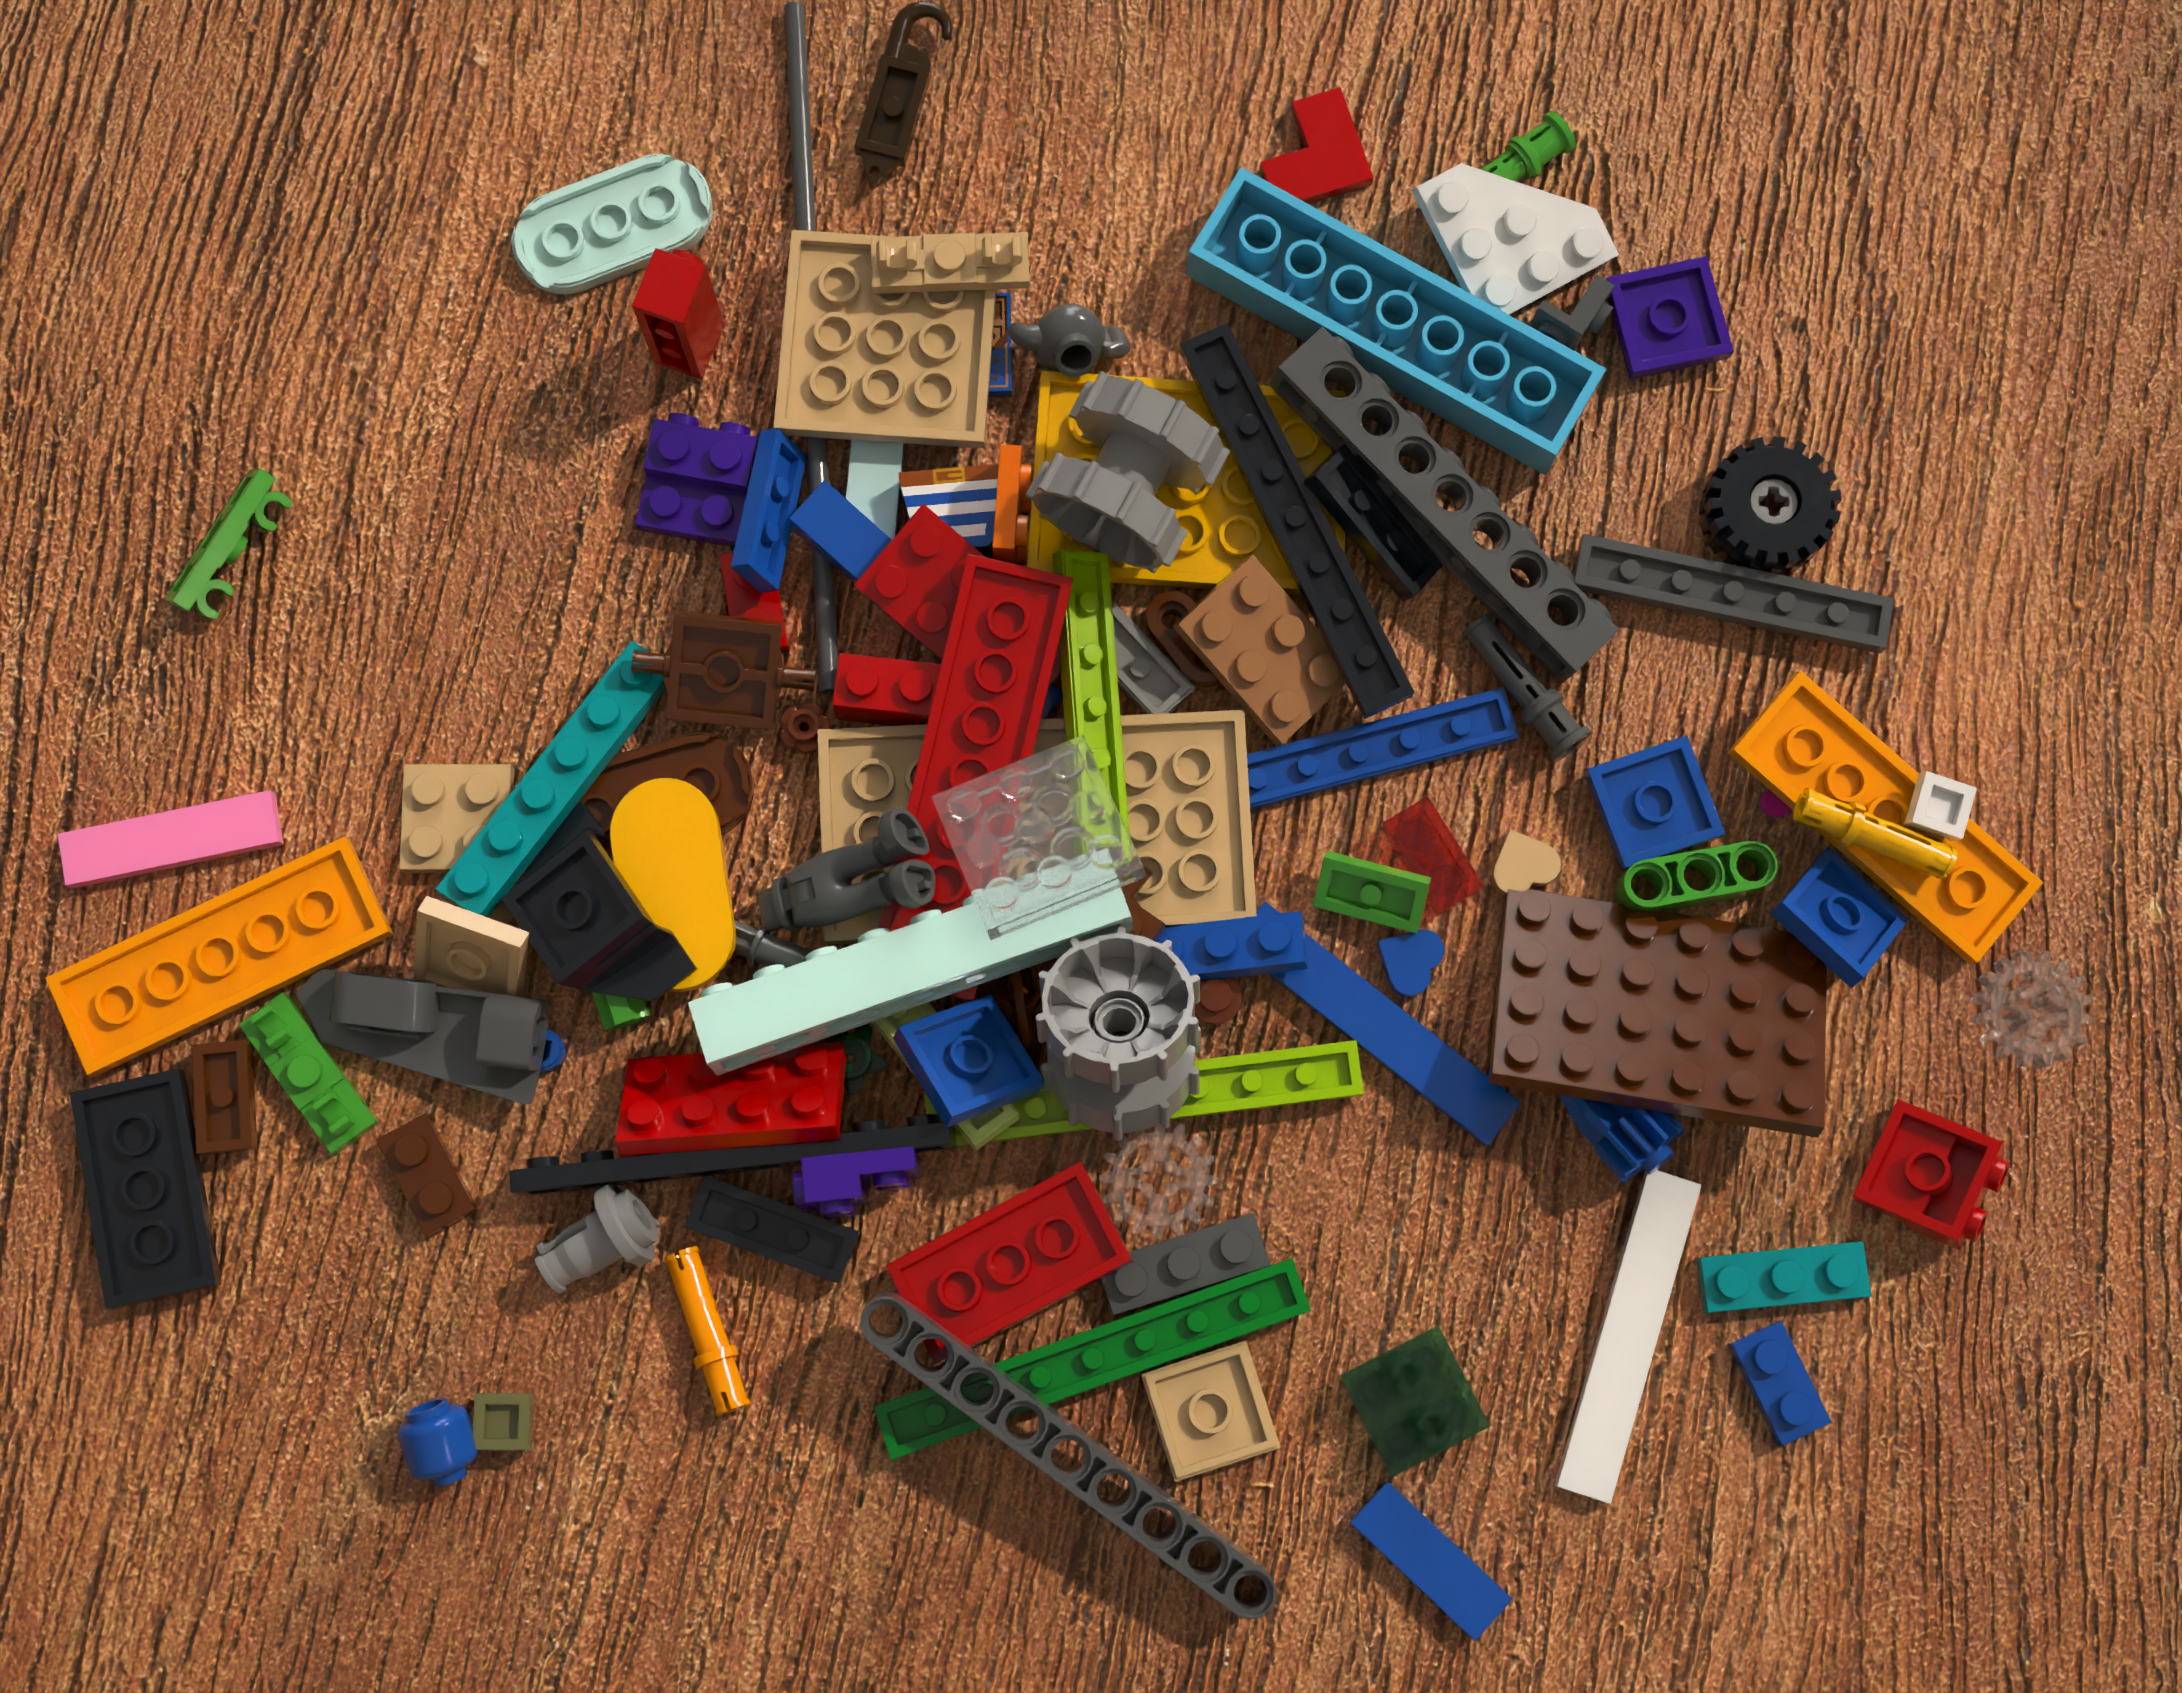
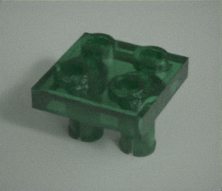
[1338,1325,1490,1477]

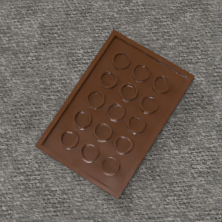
[1488,889,1827,1138]

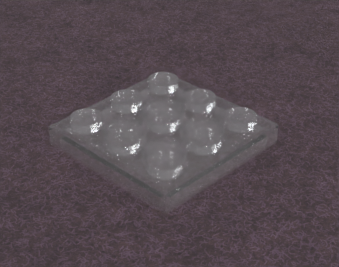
[931,735,1146,940]

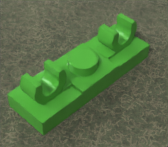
[164,468,292,619]
[238,992,380,1156]

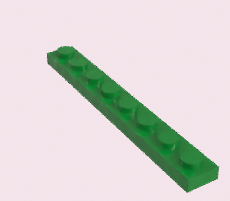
[873,1258,1311,1460]

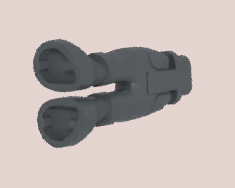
[758,807,936,932]

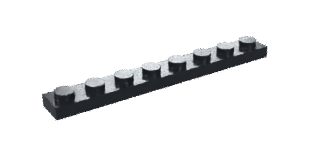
[1179,323,1414,719]
[509,1114,957,1196]

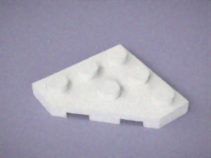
[1411,163,1619,314]

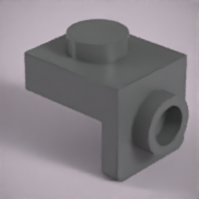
[1530,275,1615,351]

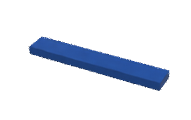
[1247,687,1519,810]
[1256,901,1521,1147]

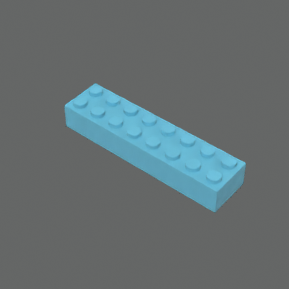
[1186,167,1606,475]

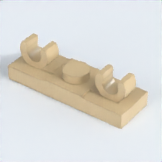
[871,232,1030,294]

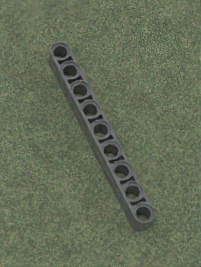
[860,1291,1276,1619]

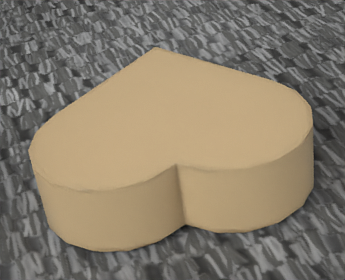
[1491,829,1561,896]

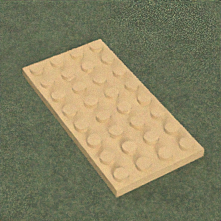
[817,710,1257,944]

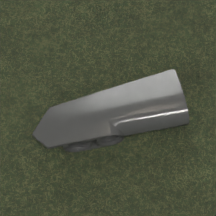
[295,969,549,1105]

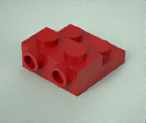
[1853,1099,2010,1250]

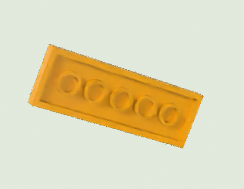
[1727,670,2043,964]
[45,836,394,1077]

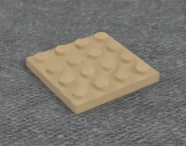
[774,230,997,449]

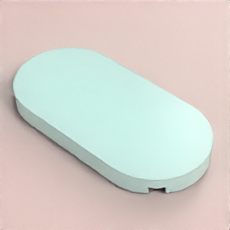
[511,154,713,294]

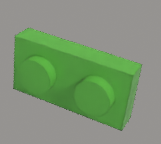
[1313,851,1432,934]

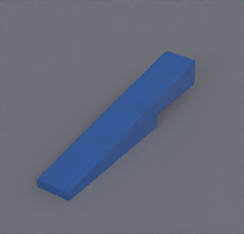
[789,480,1063,719]

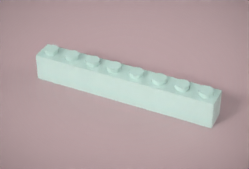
[688,855,1134,1076]

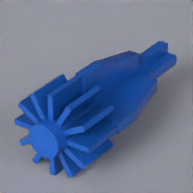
[1559,1095,1685,1183]

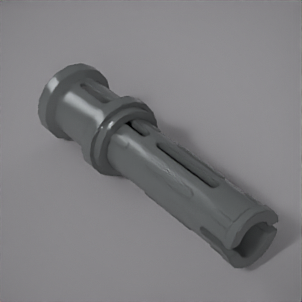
[1462,613,1592,762]

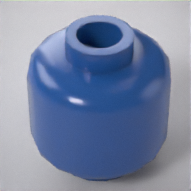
[397,1397,480,1487]

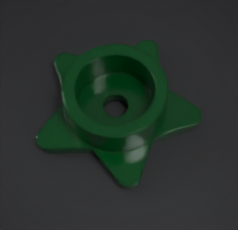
[825,1025,887,1095]

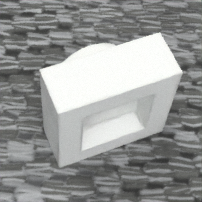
[1904,771,1977,841]

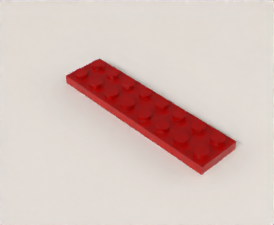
[879,553,1073,1001]

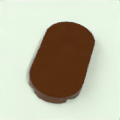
[576,732,754,863]

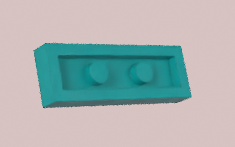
[1696,1241,1872,1313]

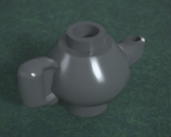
[1007,303,1130,377]

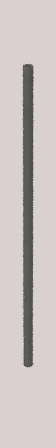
[784,2,838,694]

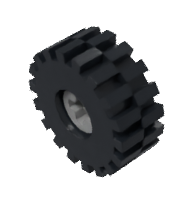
[1699,436,1842,574]

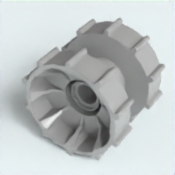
[1025,371,1230,573]
[1036,926,1201,1141]

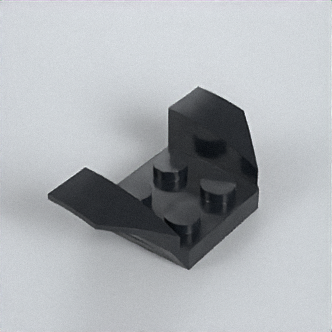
[501,801,697,1001]

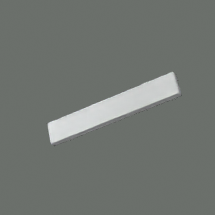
[1554,1170,1702,1504]

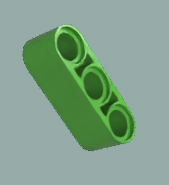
[1614,841,1778,912]

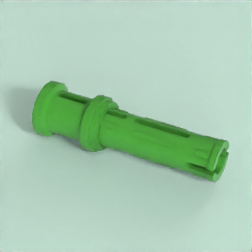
[1480,111,1576,182]

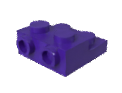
[635,413,758,547]
[793,1146,921,1219]

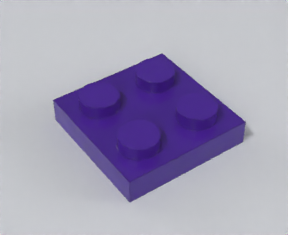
[1606,256,1734,380]

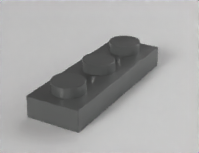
[1102,1213,1271,1316]

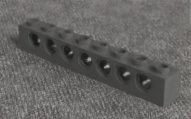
[1268,326,1620,684]

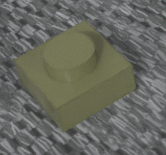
[473,1393,534,1450]

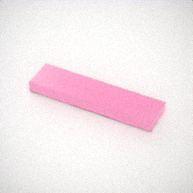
[57,790,284,889]

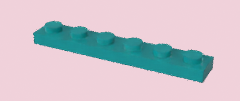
[435,640,666,917]

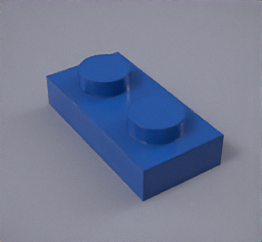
[1728,1320,1832,1446]

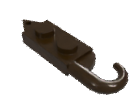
[854,1,953,189]

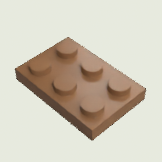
[1172,555,1346,746]

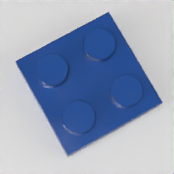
[1584,735,1726,872]
[1770,846,1909,988]
[893,994,1045,1128]

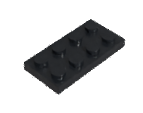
[70,1068,222,1310]

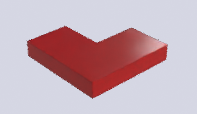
[1259,87,1374,204]

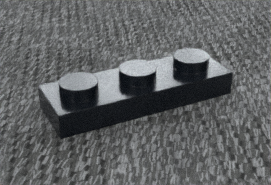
[1304,444,1443,602]
[684,1175,860,1284]

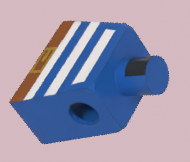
[898,464,999,559]

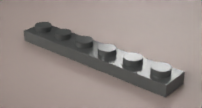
[1573,534,1894,654]

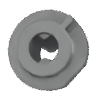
[535,1183,661,1294]

